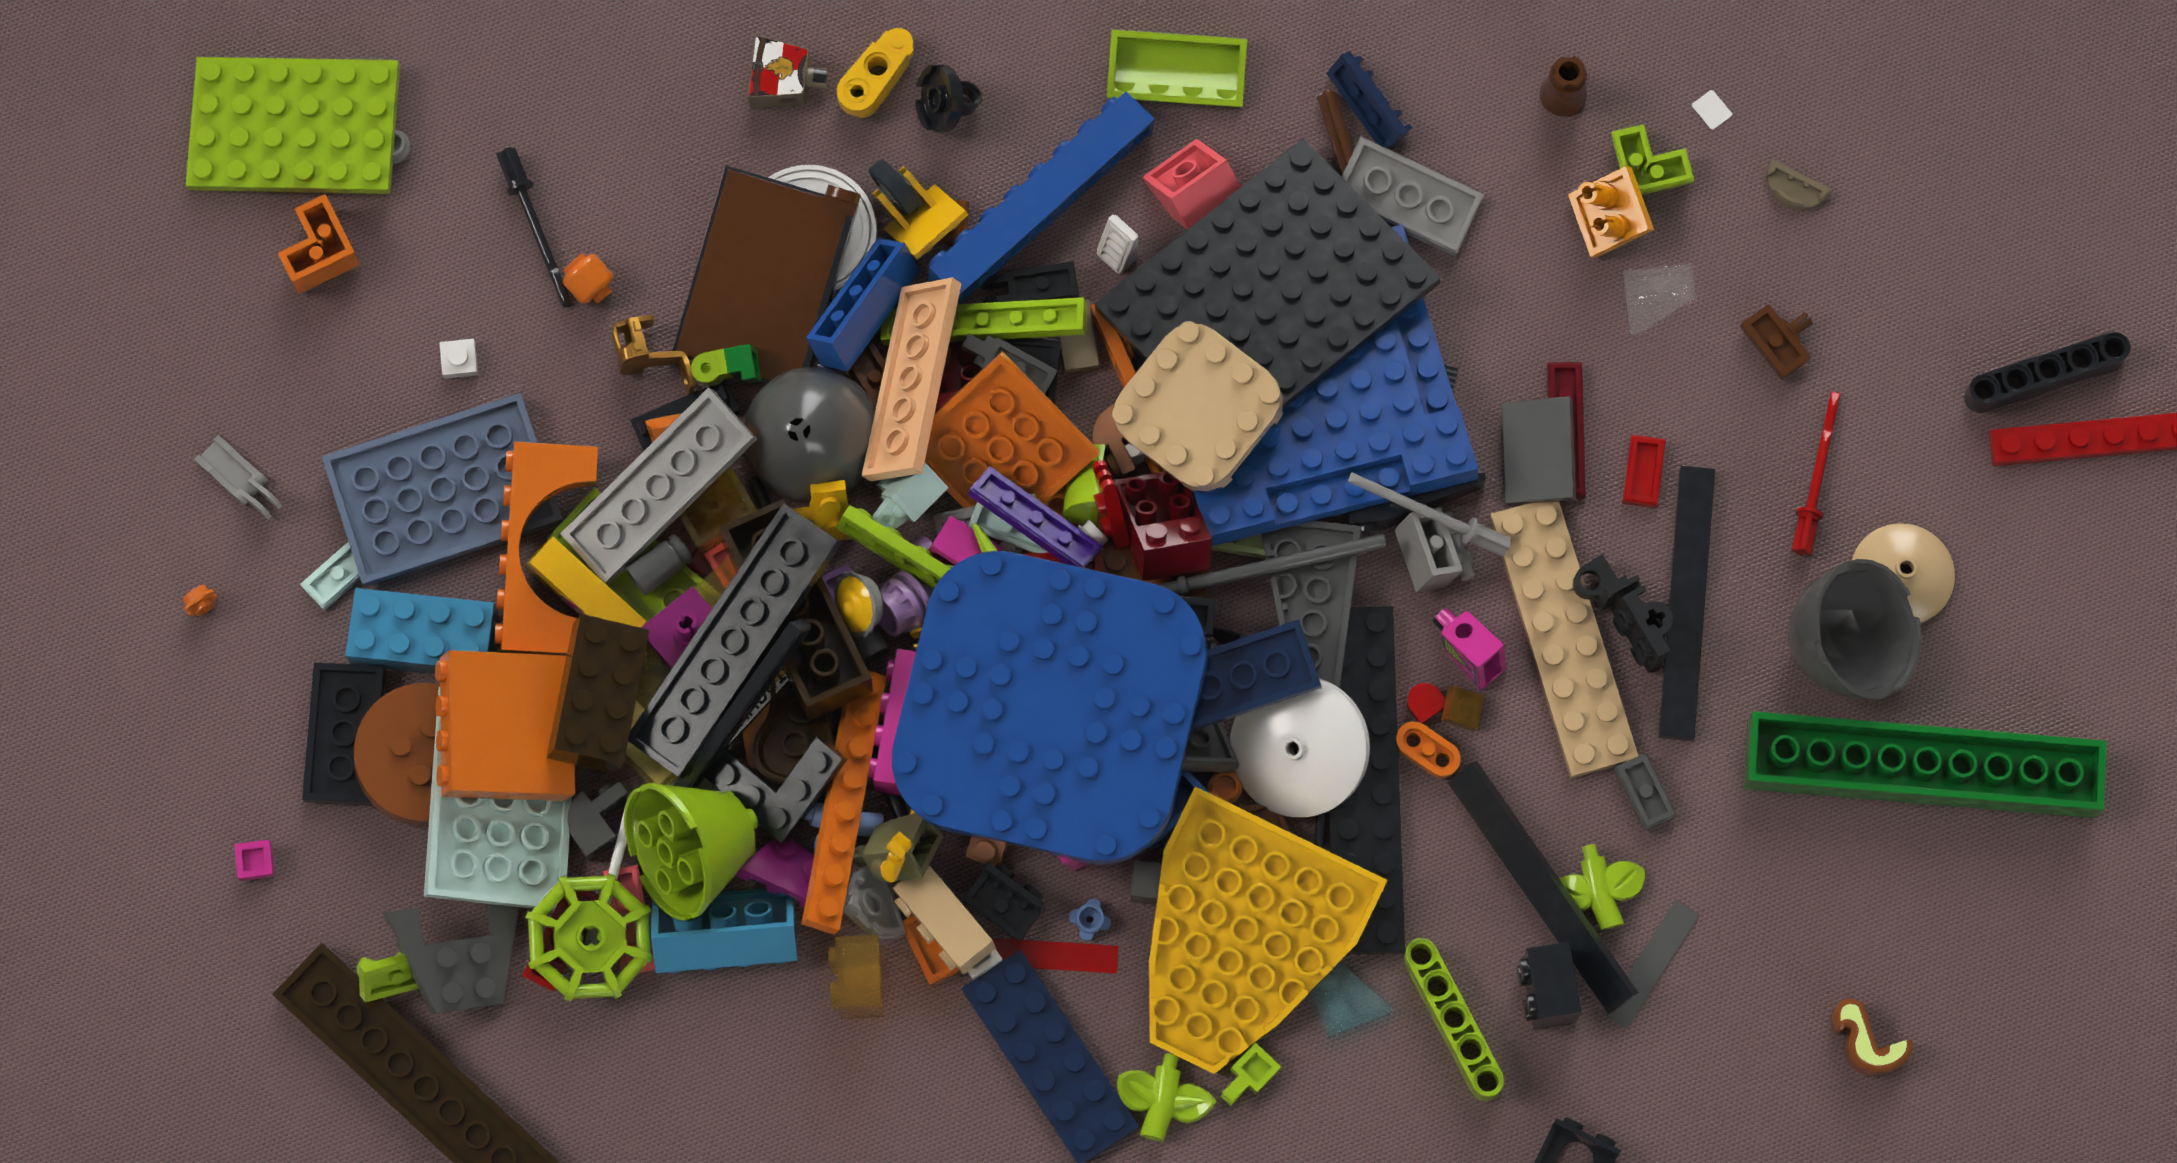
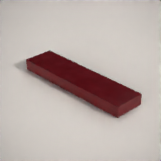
[1547,362,1586,498]

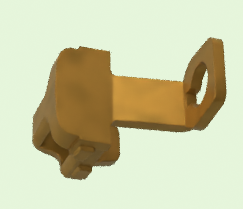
[611,314,695,395]

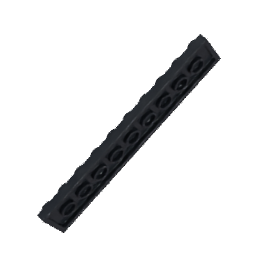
[1329,606,1405,955]

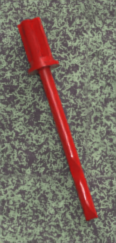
[1791,391,1841,556]

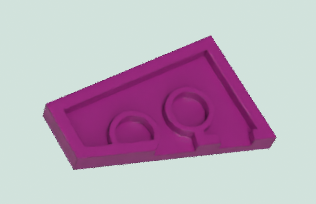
[736,837,849,919]

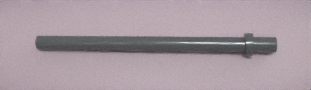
[1157,534,1386,596]

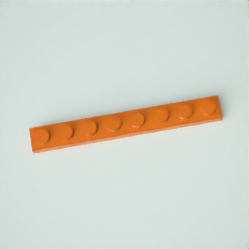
[801,670,886,935]

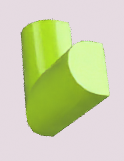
[1611,124,1694,195]

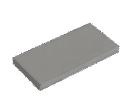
[1342,137,1485,257]

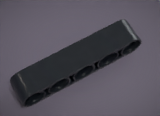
[1964,332,2131,413]

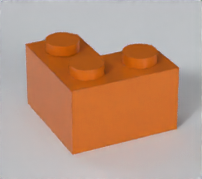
[278,194,360,295]

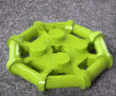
[525,873,654,1002]

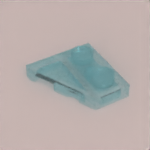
[1310,962,1393,1038]

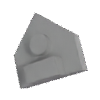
[843,869,906,940]

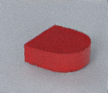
[1407,683,1446,724]

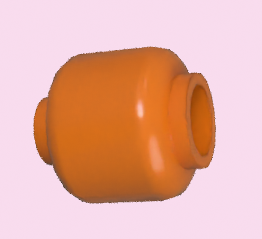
[562,253,614,304]

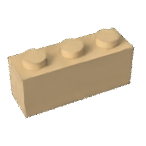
[893,865,996,975]

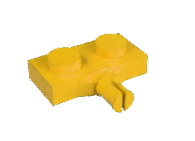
[792,480,852,541]

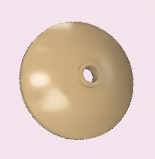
[1852,523,1955,623]

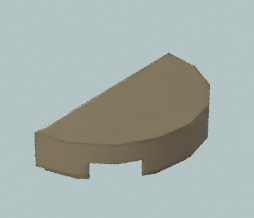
[1766,158,1832,210]

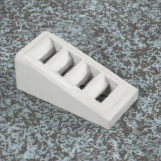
[1097,214,1138,274]

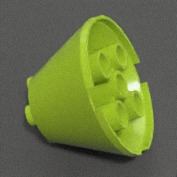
[624,783,758,921]

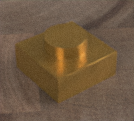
[1441,686,1484,730]

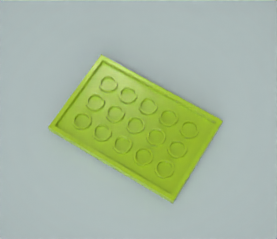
[185,57,400,194]

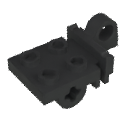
[1573,554,1673,673]

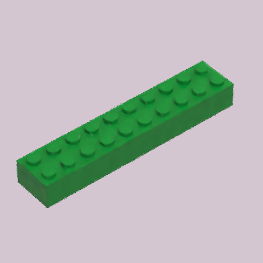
[1743,711,2107,818]

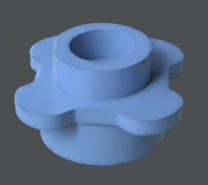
[1069,899,1111,941]

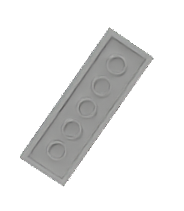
[560,388,757,585]

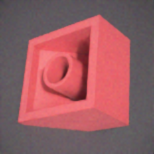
[1142,139,1241,230]

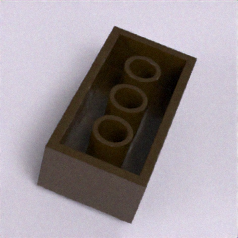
[547,614,649,774]

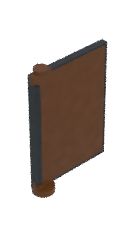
[672,165,861,383]

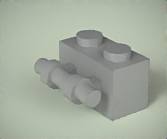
[1394,508,1475,593]

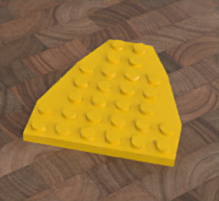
[1149,786,1388,1074]

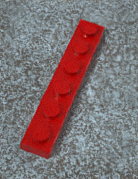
[1988,413,2177,466]

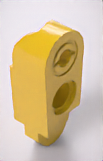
[837,28,914,118]

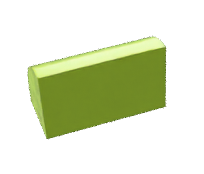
[1062,444,1105,525]

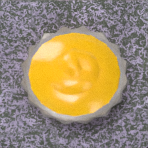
[833,571,883,638]

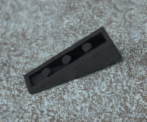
[1346,473,1486,536]

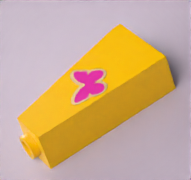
[523,537,647,628]

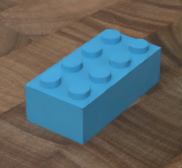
[345,588,499,674]

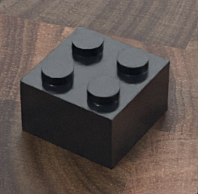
[1516,942,1582,1030]

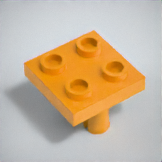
[1568,166,1654,258]

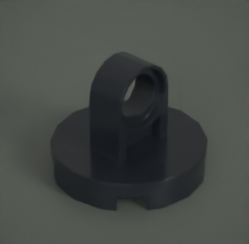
[915,65,982,133]

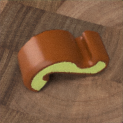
[1830,998,1913,1077]

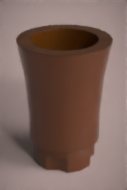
[1540,56,1587,117]

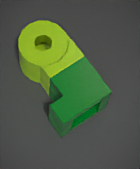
[691,344,762,386]

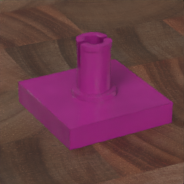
[641,586,712,670]

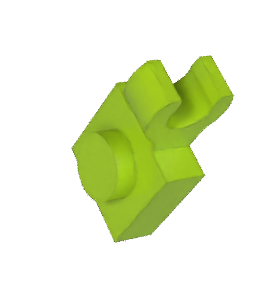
[1220,1042,1281,1106]

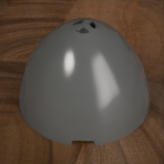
[744,367,876,504]
[1788,559,1922,700]

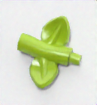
[1560,844,1645,931]
[1117,1053,1216,1142]

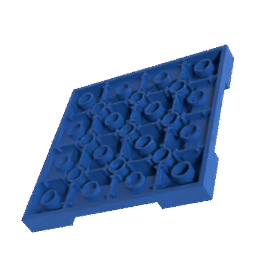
[1191,224,1478,546]

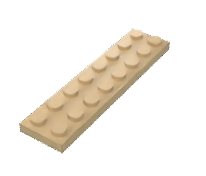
[1490,501,1638,779]

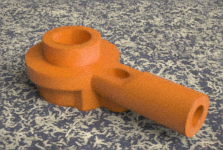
[1207,771,1242,804]

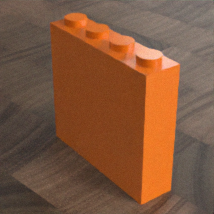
[435,650,575,801]

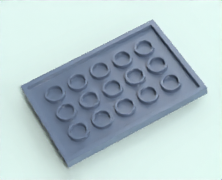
[322,393,563,587]

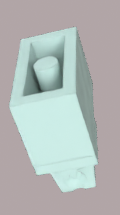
[872,463,948,529]

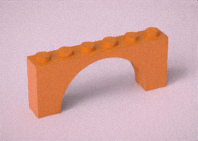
[494,442,598,656]

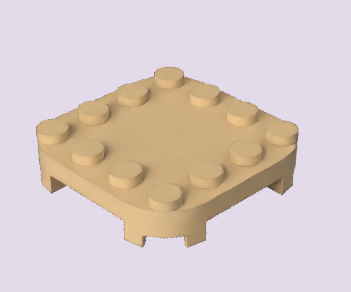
[1112,321,1283,492]

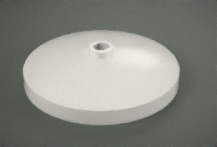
[1230,678,1370,817]

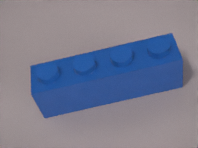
[806,238,920,371]

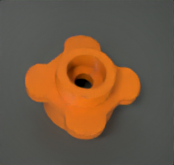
[182,585,218,616]

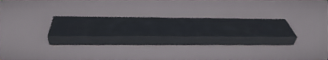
[1658,465,1715,741]
[1448,761,1639,1014]

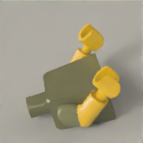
[853,809,943,883]

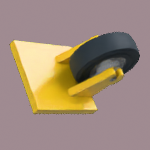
[868,159,969,260]

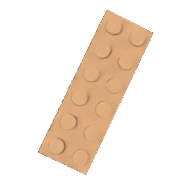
[862,277,962,481]

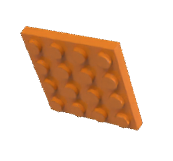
[924,351,1100,544]

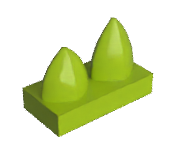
[357,952,419,1002]

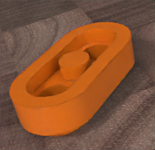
[1396,721,1461,779]

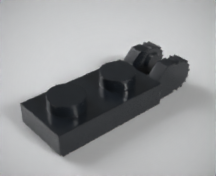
[980,261,1079,303]

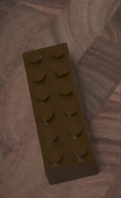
[719,499,873,721]

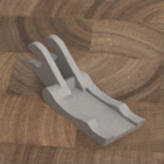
[194,435,282,520]

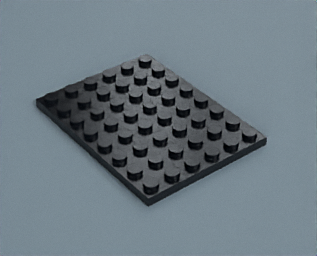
[1095,138,1441,411]

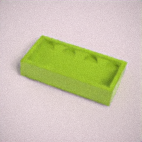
[1107,29,1247,107]

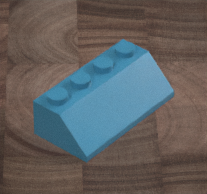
[651,888,798,973]

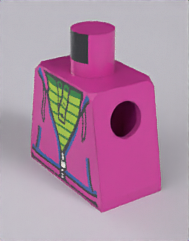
[1433,608,1507,690]

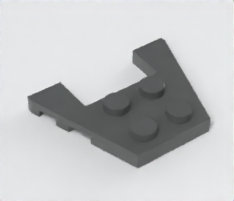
[383,904,519,1015]

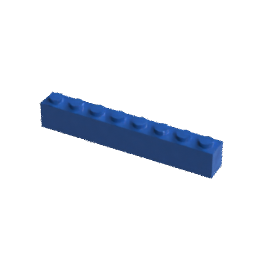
[929,92,1155,304]

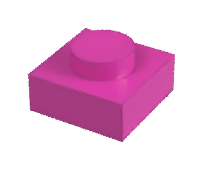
[234,840,275,881]

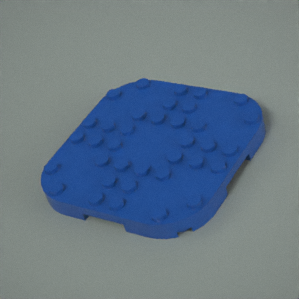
[891,551,1208,865]

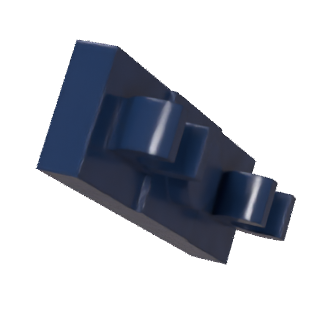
[1326,51,1412,151]

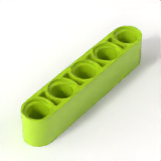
[1404,938,1504,1102]

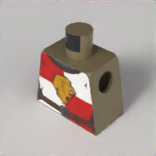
[748,36,829,108]

